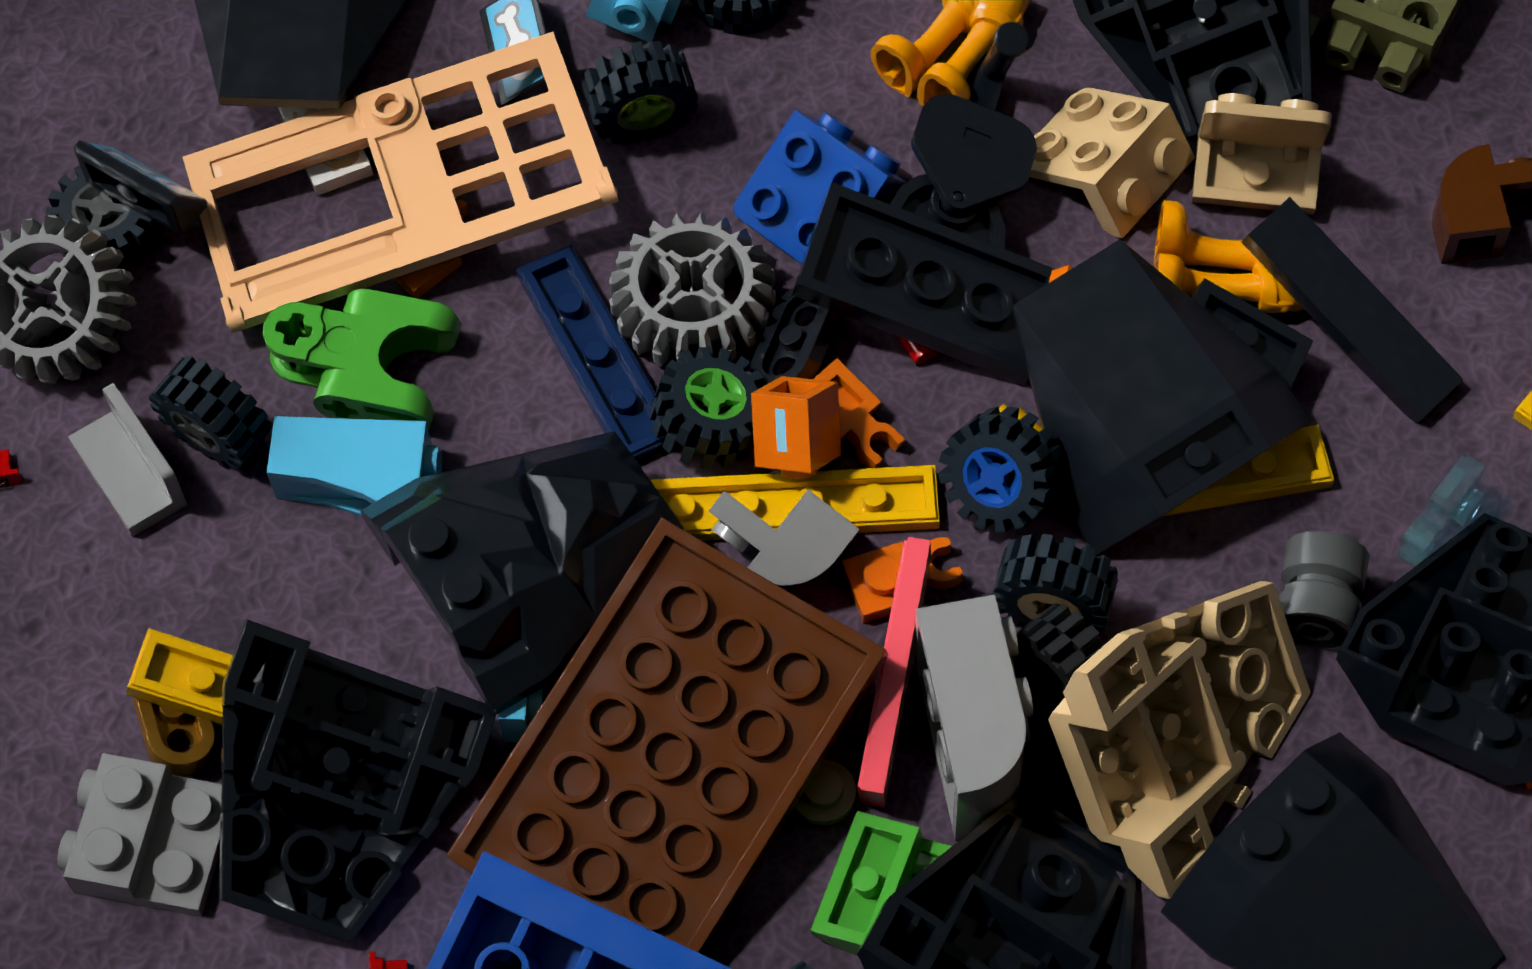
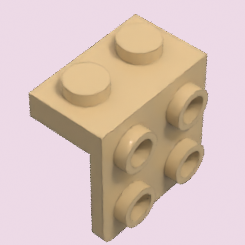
[1029,88,1195,239]
[1191,93,1332,214]

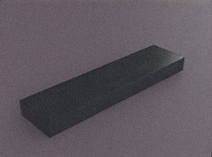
[1241,197,1464,423]

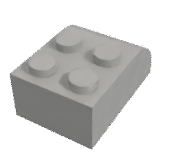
[914,594,1033,841]

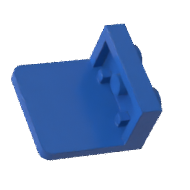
[733,110,909,264]

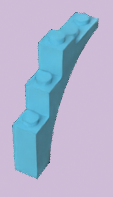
[267,416,546,742]

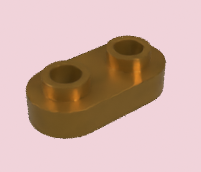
[131,663,214,776]

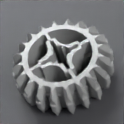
[609,211,776,368]
[0,215,137,384]

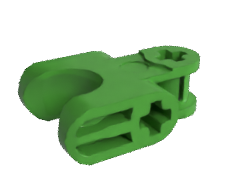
[263,289,462,430]

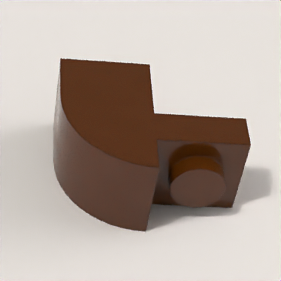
[1432,144,1532,264]

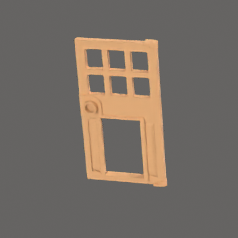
[182,32,619,334]

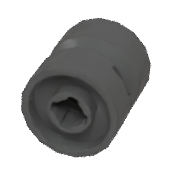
[1278,531,1370,651]

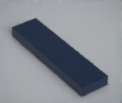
[516,245,666,462]

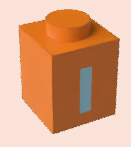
[751,376,841,479]

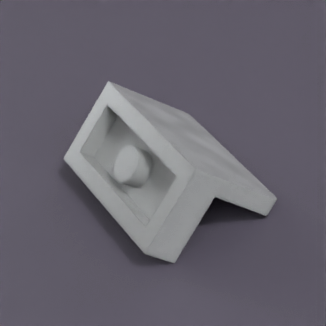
[68,383,187,537]

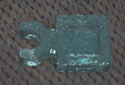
[1397,453,1486,566]

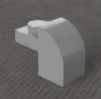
[709,490,860,586]

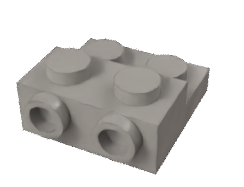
[57,753,222,917]

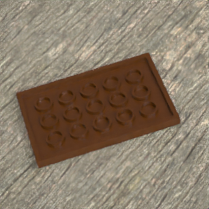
[446,517,889,955]

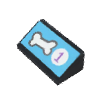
[479,0,549,107]
[74,140,208,235]

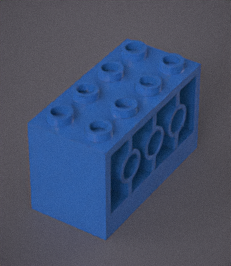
[427,851,732,969]

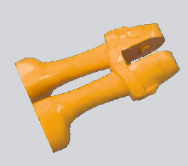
[870,0,1030,106]
[1154,200,1305,313]

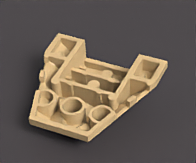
[1048,581,1311,899]

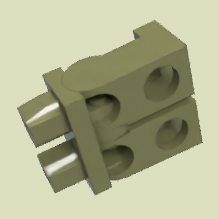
[1324,0,1466,93]

